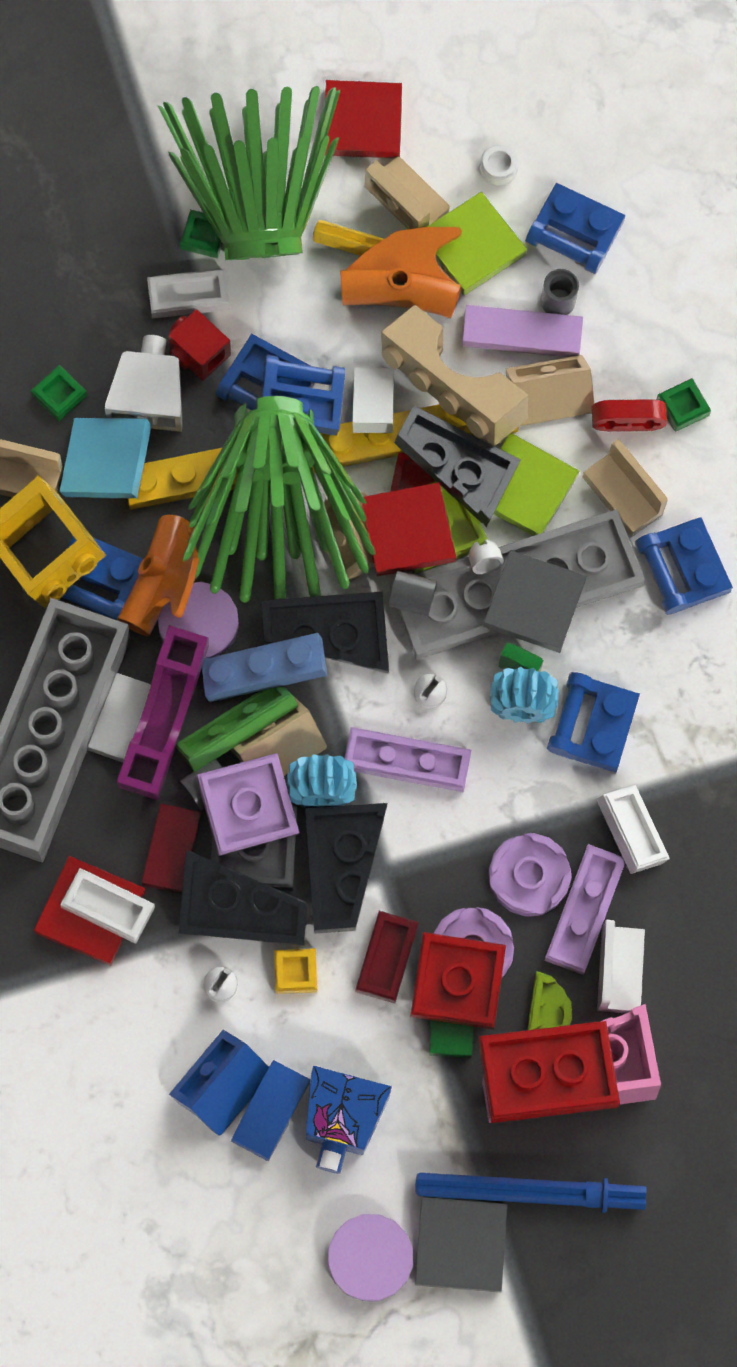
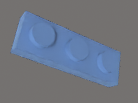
[202,633,327,703]

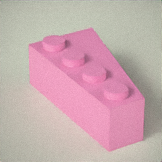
[482,1004,661,1123]

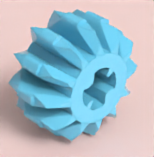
[489,667,559,724]
[287,754,357,808]

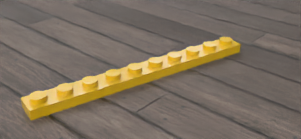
[128,404,519,510]

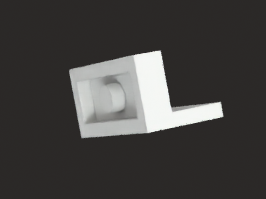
[597,920,645,1013]

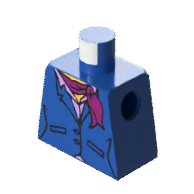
[306,1066,392,1174]

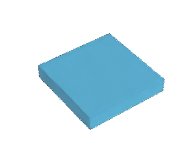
[60,418,152,499]

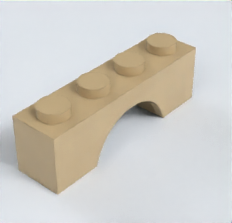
[381,305,529,446]

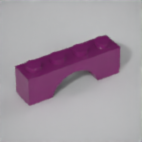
[117,625,209,800]

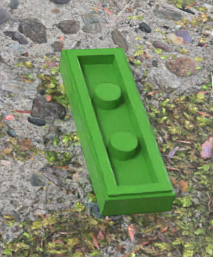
[175,686,298,772]

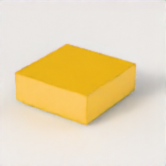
[274,948,318,994]

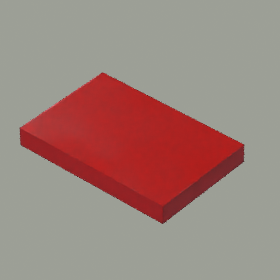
[478,1021,620,1123]

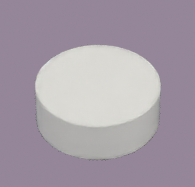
[480,145,519,186]

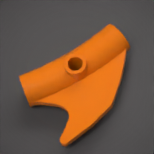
[340,227,462,319]
[117,515,199,636]

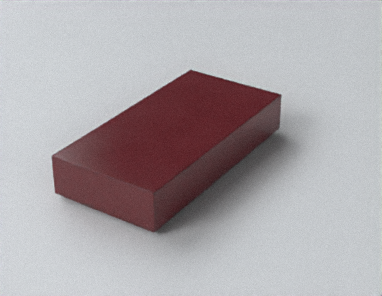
[142,804,201,894]
[355,910,419,1004]

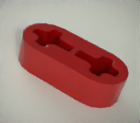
[591,399,667,432]

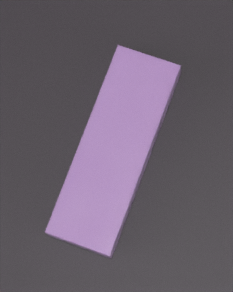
[462,305,583,357]
[345,727,471,792]
[544,844,625,975]

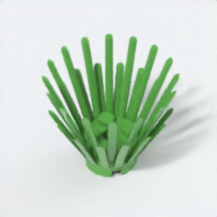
[157,86,340,260]
[183,396,375,603]

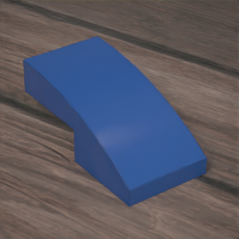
[231,1060,311,1162]

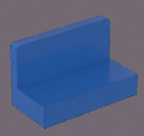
[169,1029,269,1136]

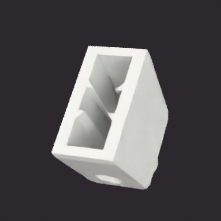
[105,335,183,432]

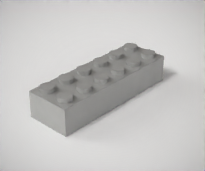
[0,598,131,863]

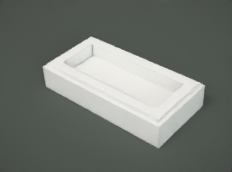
[147,268,230,319]
[353,368,394,433]
[88,673,151,762]
[597,785,670,874]
[60,868,155,944]

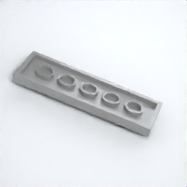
[390,509,645,660]

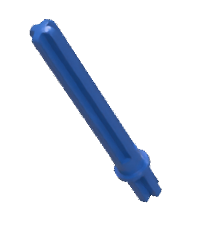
[415,1172,647,1213]

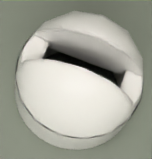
[469,539,504,574]
[414,674,447,709]
[204,967,238,1002]

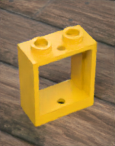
[0,475,106,608]

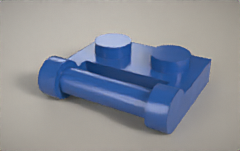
[525,183,626,274]
[216,333,315,410]
[261,355,345,436]
[635,517,733,615]
[62,536,143,620]
[547,672,640,773]

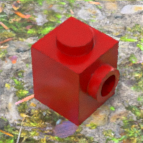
[168,309,231,381]

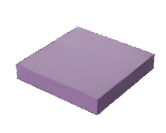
[196,753,299,856]

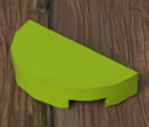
[527,971,572,1030]

